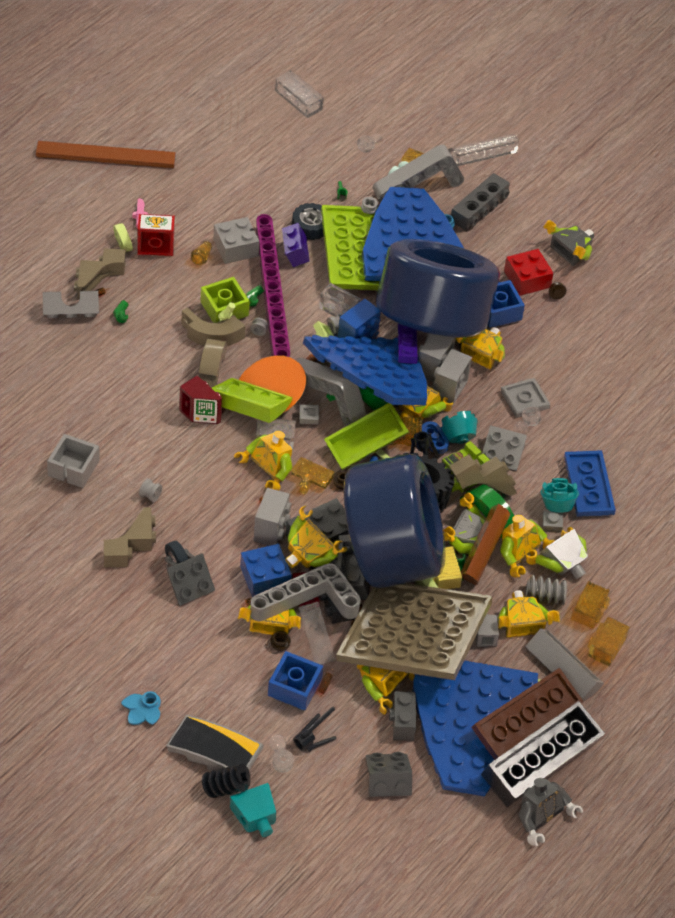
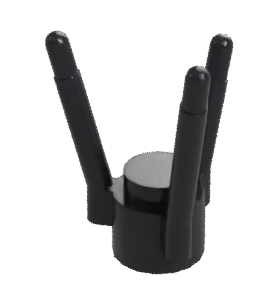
[410,431,440,459]
[293,707,336,752]

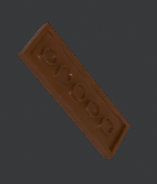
[471,668,583,760]

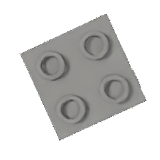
[482,425,527,471]

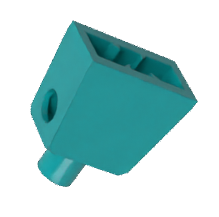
[230,783,276,837]

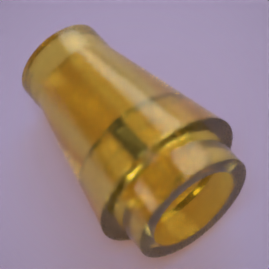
[191,241,212,265]

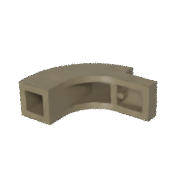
[181,307,245,346]
[199,338,228,388]

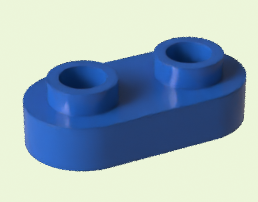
[421,421,449,454]

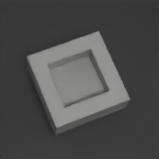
[299,405,319,424]
[543,511,563,532]

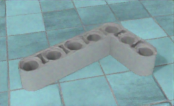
[372,145,464,203]
[296,358,367,426]
[250,564,360,621]

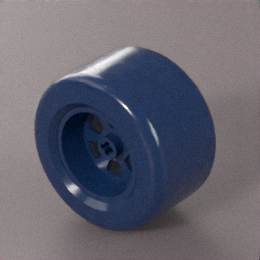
[376,239,500,338]
[343,454,446,588]

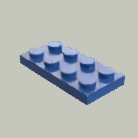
[564,450,616,517]

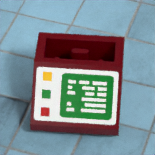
[179,375,222,424]

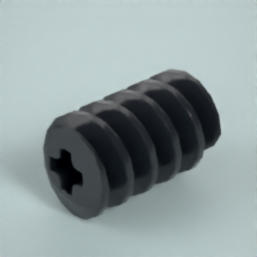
[202,764,251,798]

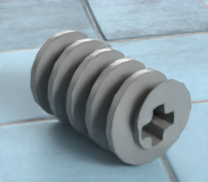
[524,575,567,606]

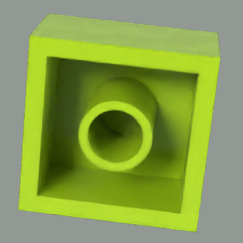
[200,277,250,323]

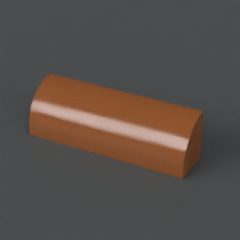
[461,504,510,586]

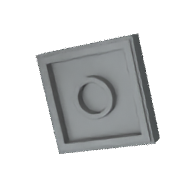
[501,378,550,418]

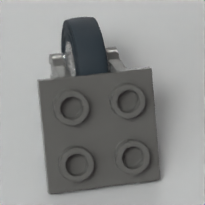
[164,540,215,606]

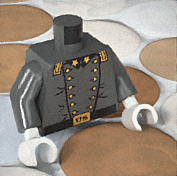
[519,778,583,846]

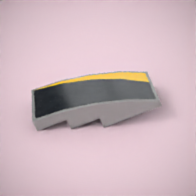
[166,715,264,771]

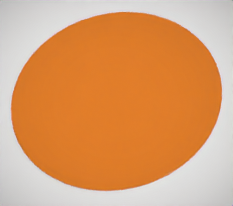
[239,356,306,413]

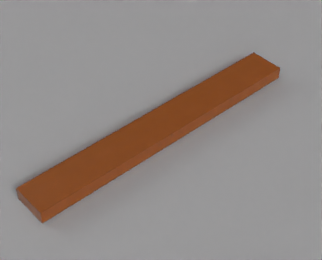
[36,141,176,168]

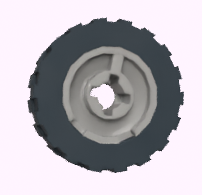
[292,203,324,240]

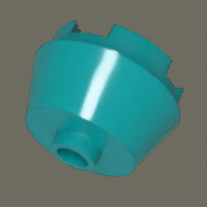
[441,411,478,444]
[540,478,579,513]

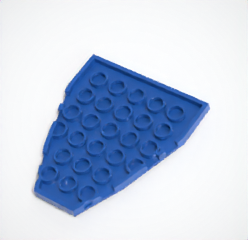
[362,187,464,281]
[303,335,427,405]
[412,660,538,797]

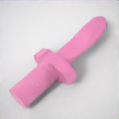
[132,198,148,228]

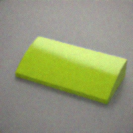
[212,378,292,423]
[324,403,409,470]

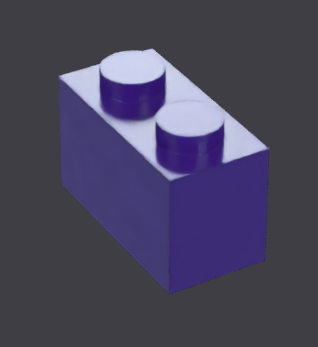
[282,223,310,267]

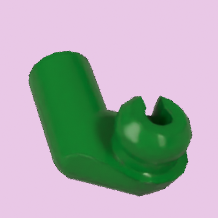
[246,285,264,307]
[113,300,129,323]

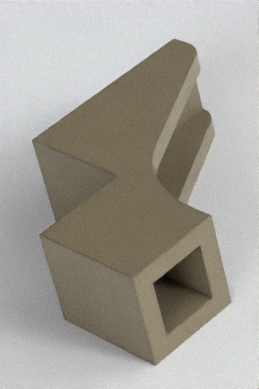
[74,248,126,299]
[449,454,517,496]
[104,507,156,568]

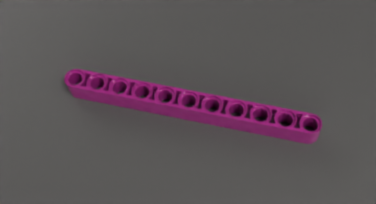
[256,214,290,357]

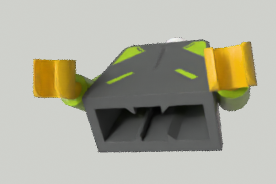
[543,220,594,266]

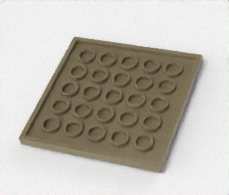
[336,583,492,680]

